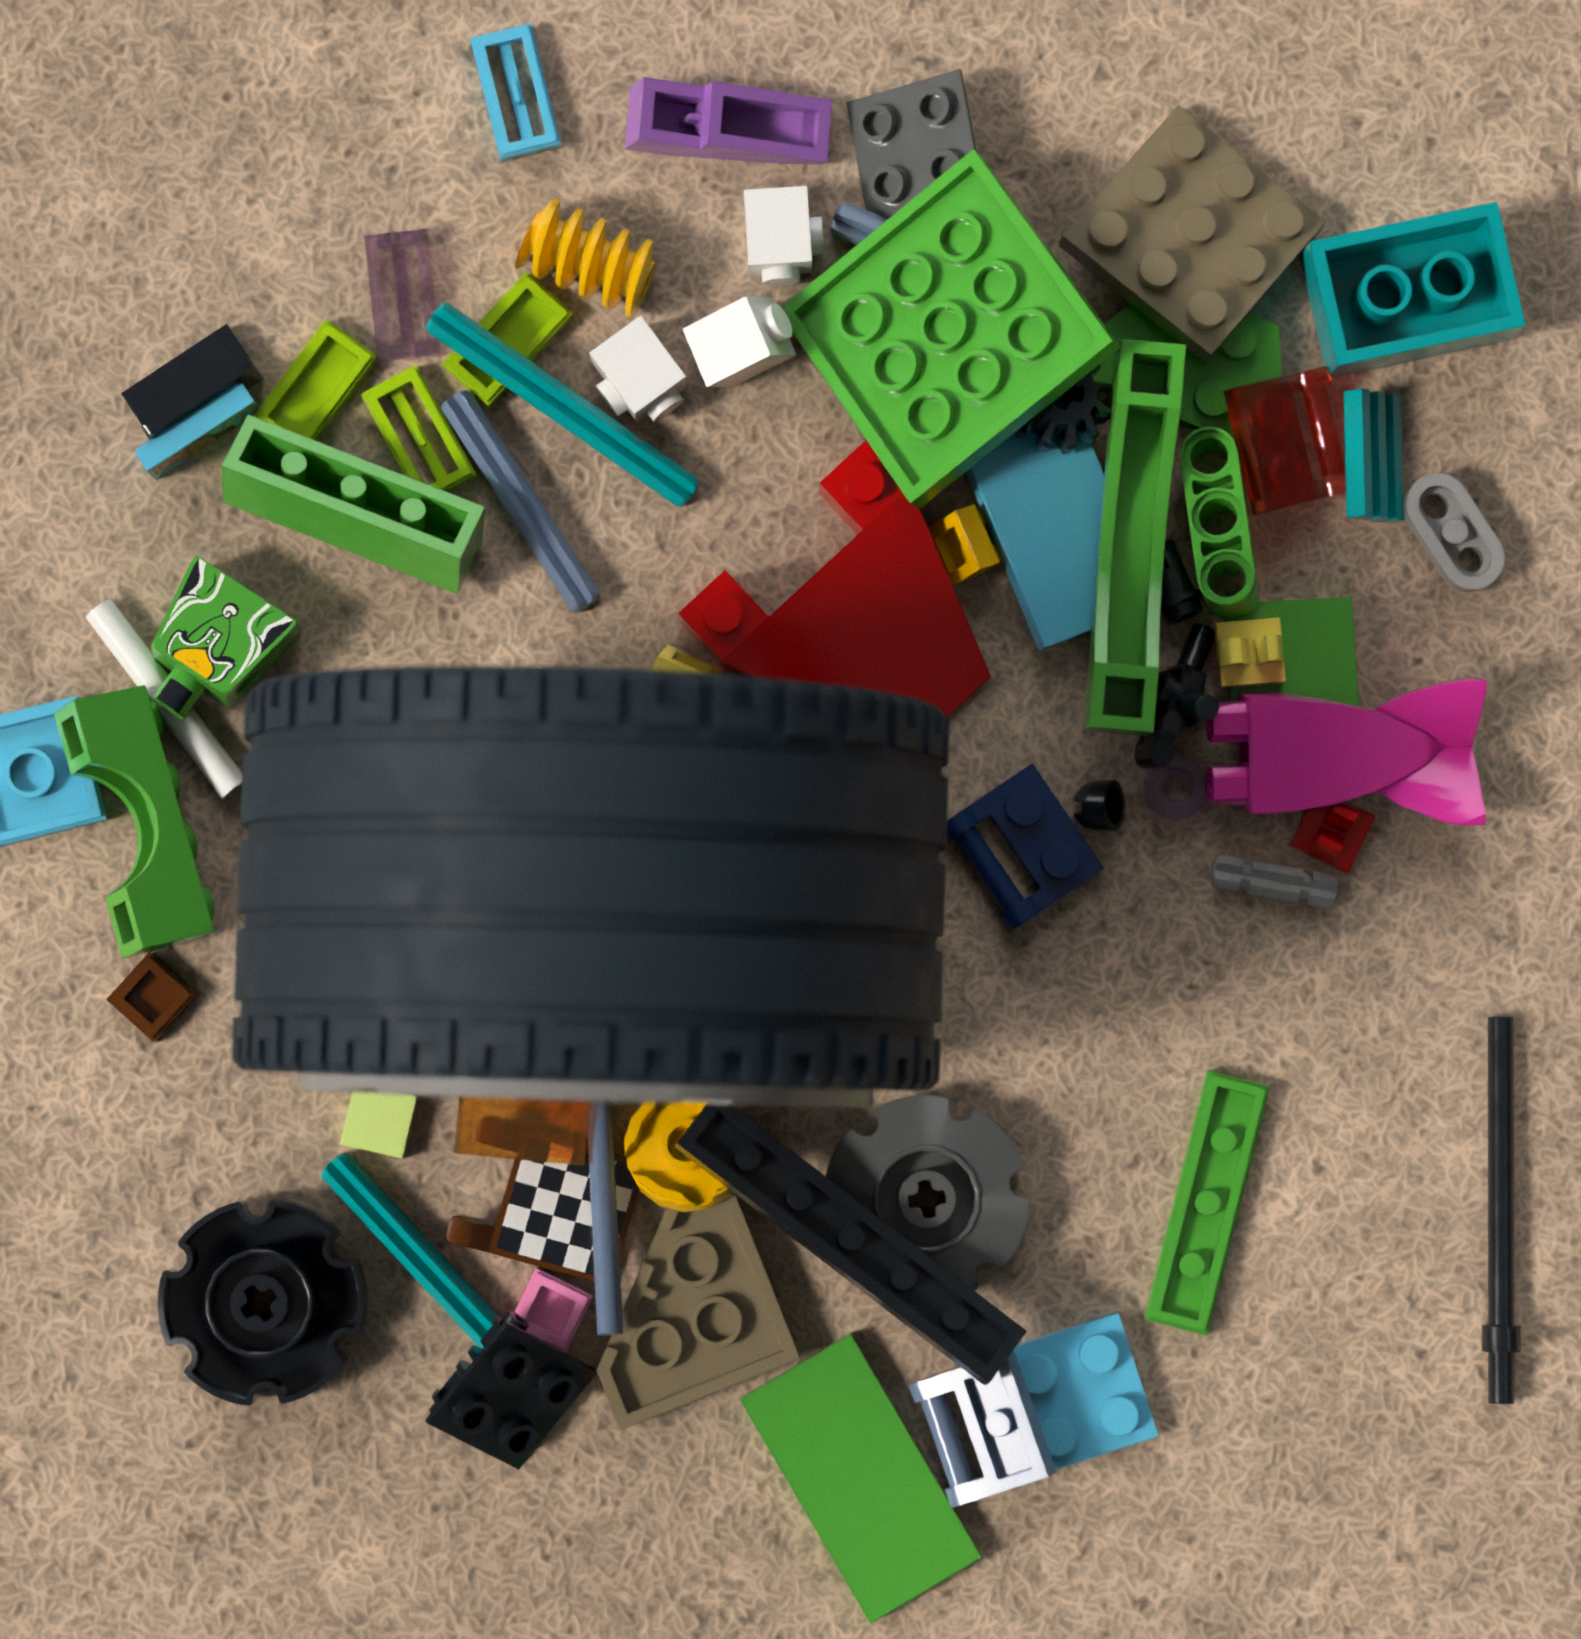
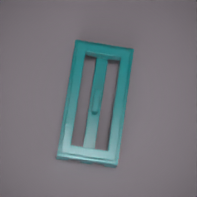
[1343,388,1404,523]

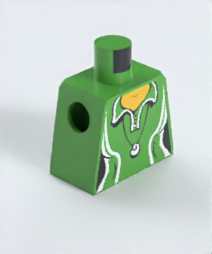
[151,555,300,720]

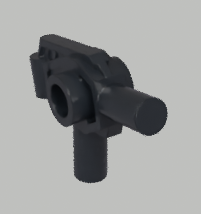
[1134,624,1219,769]

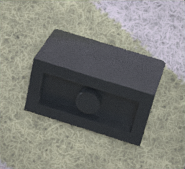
[121,324,264,440]

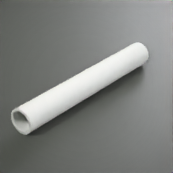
[86,599,243,800]

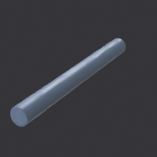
[586,1100,623,1336]

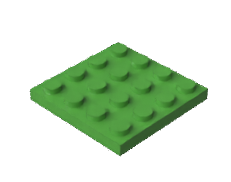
[782,149,1121,509]

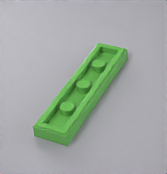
[1143,1071,1270,1336]

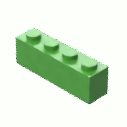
[221,414,485,594]

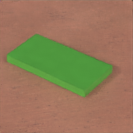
[740,1333,982,1624]

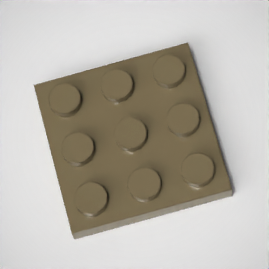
[1058,105,1326,364]

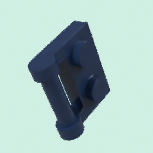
[946,763,1104,933]

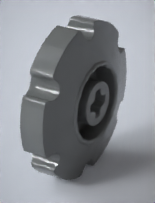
[825,1095,1029,1291]

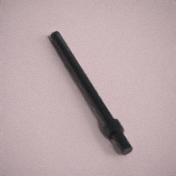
[1482,1017,1521,1404]

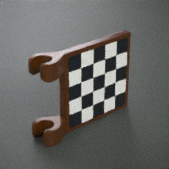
[446,1117,639,1282]

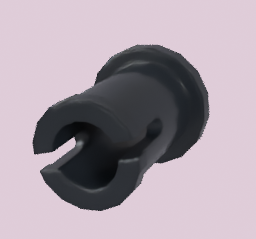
[1160,540,1204,625]

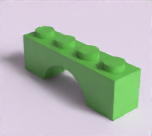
[54,685,215,959]

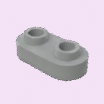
[1403,473,1505,592]

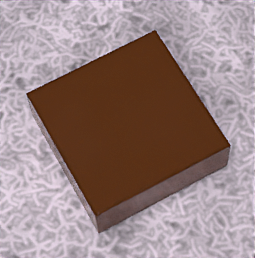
[106,952,199,1042]

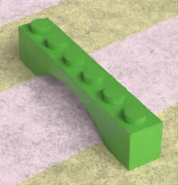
[1083,339,1186,737]

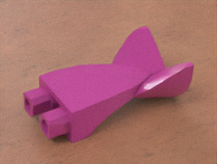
[1206,677,1486,826]

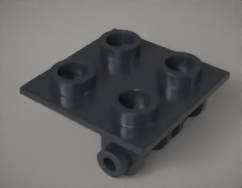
[425,1310,597,1470]

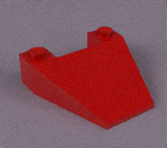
[678,440,991,718]

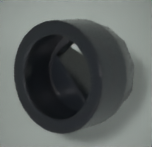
[1073,780,1125,831]

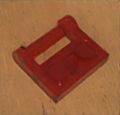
[1223,366,1346,515]

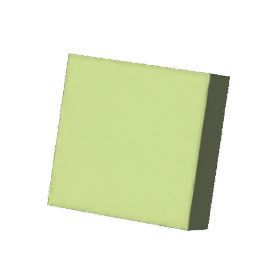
[340,1092,419,1159]

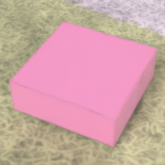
[515,1267,594,1353]

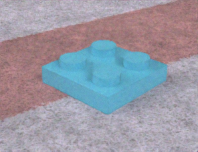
[1014,1312,1159,1470]

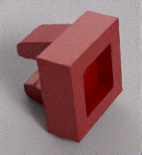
[1288,801,1376,874]

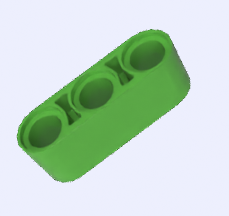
[1180,427,1260,620]

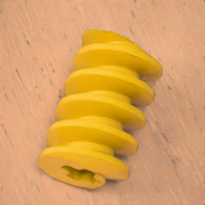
[515,197,657,319]

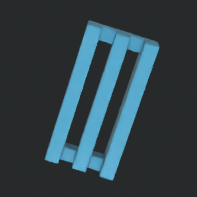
[470,23,562,163]

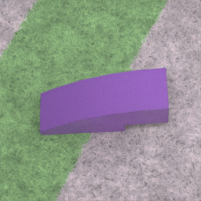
[625,77,832,165]

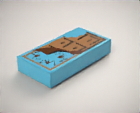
[135,383,260,480]

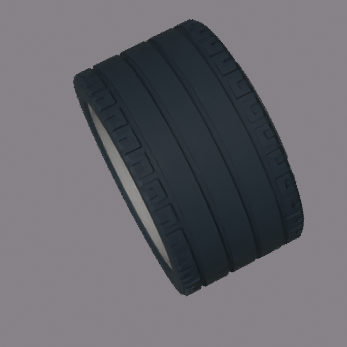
[232,666,950,1107]

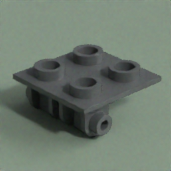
[846,69,977,219]

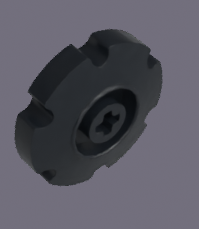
[158,1199,368,1406]

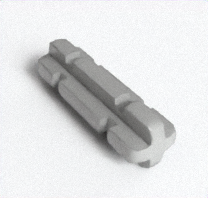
[1211,855,1338,909]

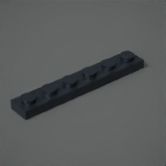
[675,1103,1027,1386]

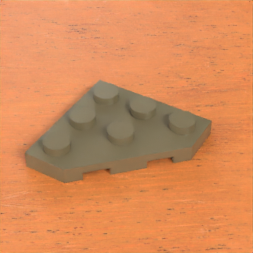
[596,1193,800,1430]

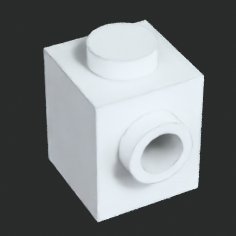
[744,186,824,286]
[683,296,796,387]
[589,315,688,423]

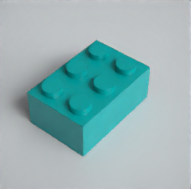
[1300,202,1526,379]

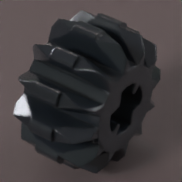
[1015,365,1112,455]

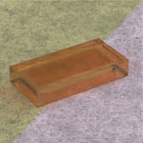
[454,1096,590,1166]

